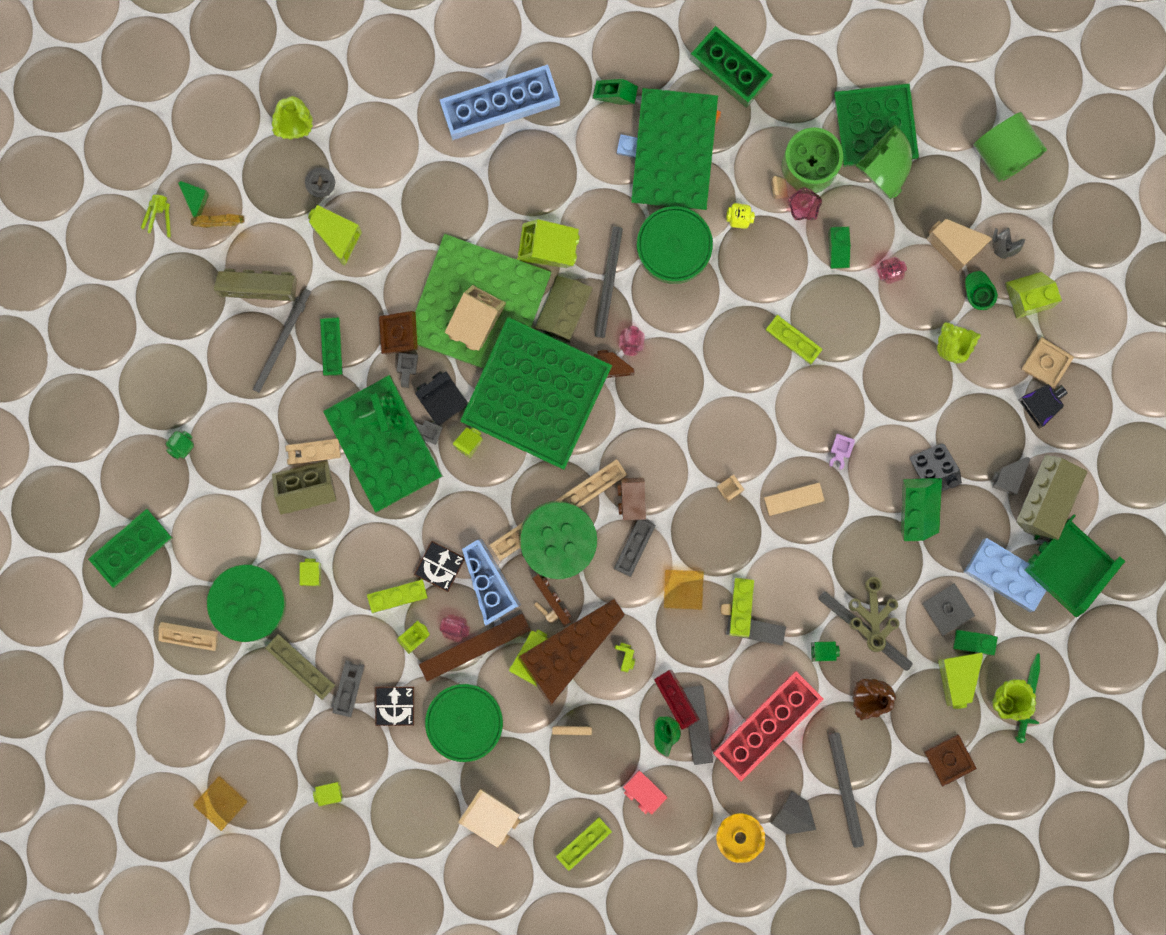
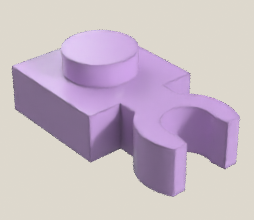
[829,434,855,470]

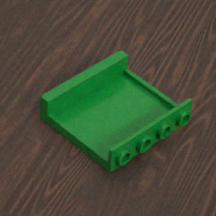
[1025,514,1126,618]

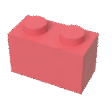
[623,770,668,815]

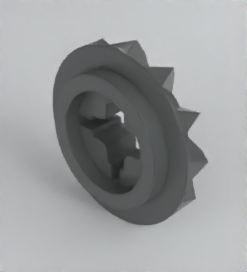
[305,168,336,198]

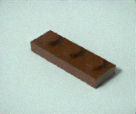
[532,574,572,627]

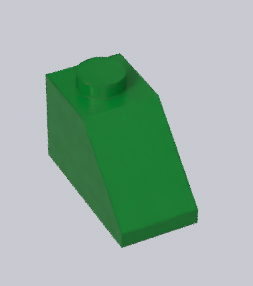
[593,79,638,105]
[828,226,851,269]
[953,630,998,656]
[811,641,840,662]

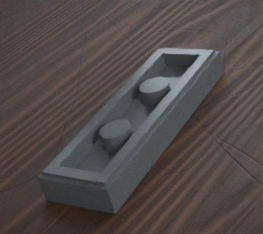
[614,520,656,577]
[726,616,786,646]

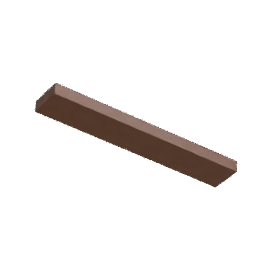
[419,613,531,682]

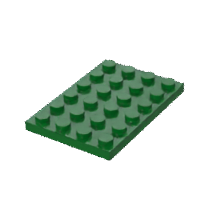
[631,88,718,210]
[323,375,444,513]

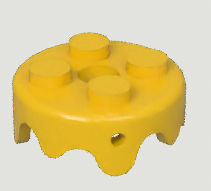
[716,813,765,863]

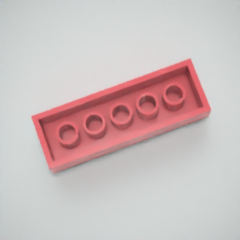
[713,671,824,782]

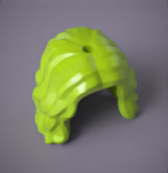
[272,96,313,140]
[937,322,981,364]
[992,679,1037,721]

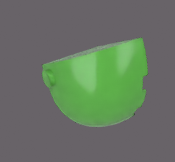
[855,125,912,199]

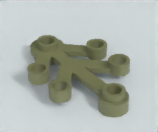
[848,577,900,652]

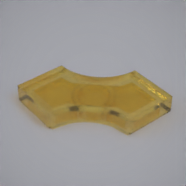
[191,214,245,228]

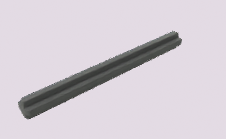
[595,227,623,338]
[818,592,913,671]
[829,733,864,848]

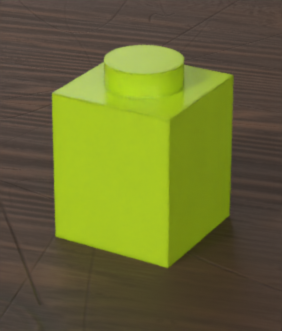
[299,559,321,586]
[313,782,344,806]

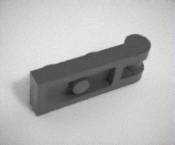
[332,660,365,717]

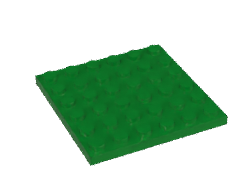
[460,317,613,470]

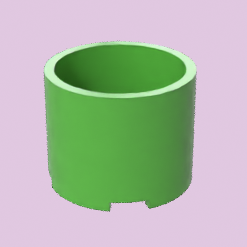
[973,112,1047,182]
[781,127,843,194]

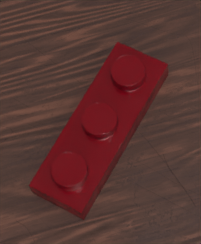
[654,669,700,730]

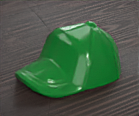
[965,271,998,310]
[654,716,681,757]

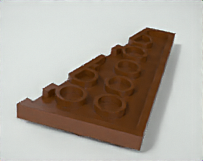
[518,599,625,706]

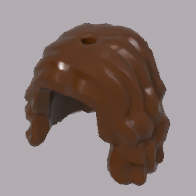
[852,679,896,721]

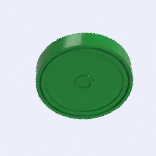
[636,206,713,284]
[519,501,597,579]
[207,565,286,642]
[425,684,503,762]

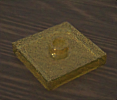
[664,570,704,610]
[193,776,248,831]

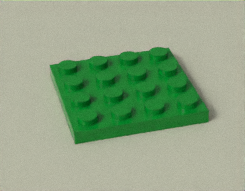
[834,83,919,167]

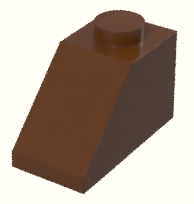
[594,350,635,378]

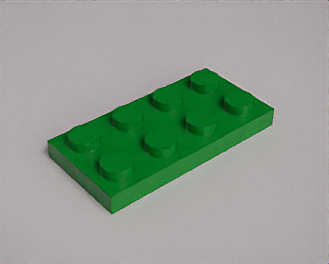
[88,509,173,588]

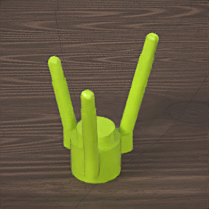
[141,195,171,238]

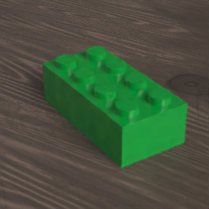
[690,26,773,108]

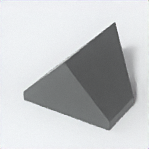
[771,791,816,835]

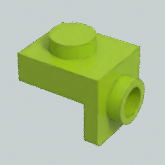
[396,621,430,654]
[615,642,636,673]

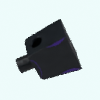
[1018,384,1068,429]

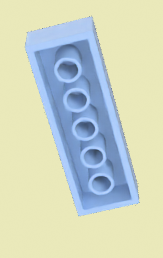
[440,65,560,140]

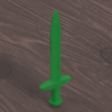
[1015,653,1040,743]

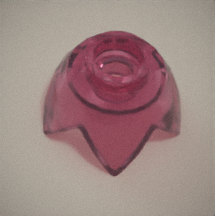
[788,188,822,220]

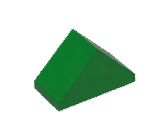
[178,181,209,220]

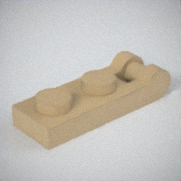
[285,439,341,465]

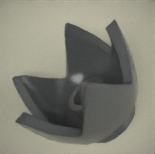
[992,227,1026,259]

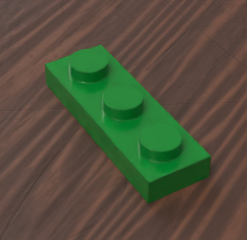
[320,318,343,376]

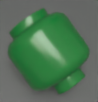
[165,431,194,460]

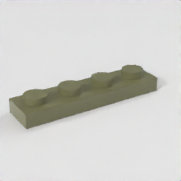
[265,634,336,700]

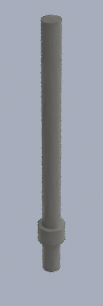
[253,288,311,393]

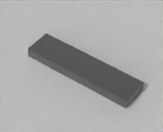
[684,685,713,765]

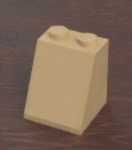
[927,219,992,272]
[445,285,506,351]
[458,788,521,848]

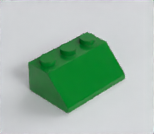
[901,478,942,541]

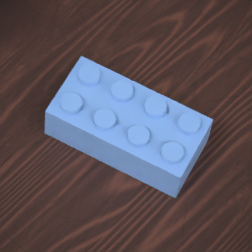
[964,538,1046,612]

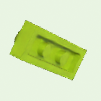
[765,315,823,365]
[729,578,754,638]
[367,579,428,613]
[556,817,612,871]

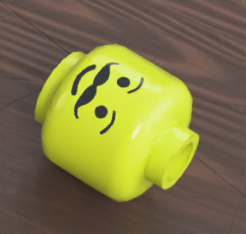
[726,203,755,229]

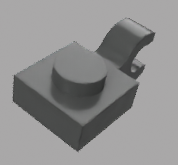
[397,353,418,388]
[415,420,443,445]

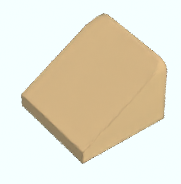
[771,176,788,199]

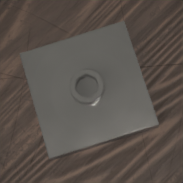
[921,583,975,636]

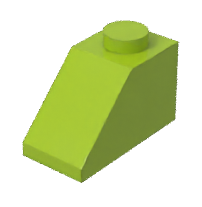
[453,427,483,459]

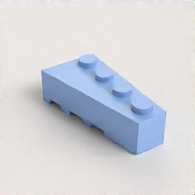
[462,539,521,626]

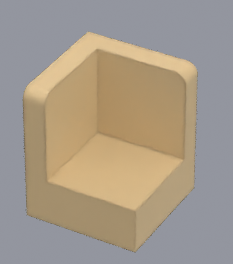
[717,474,744,503]

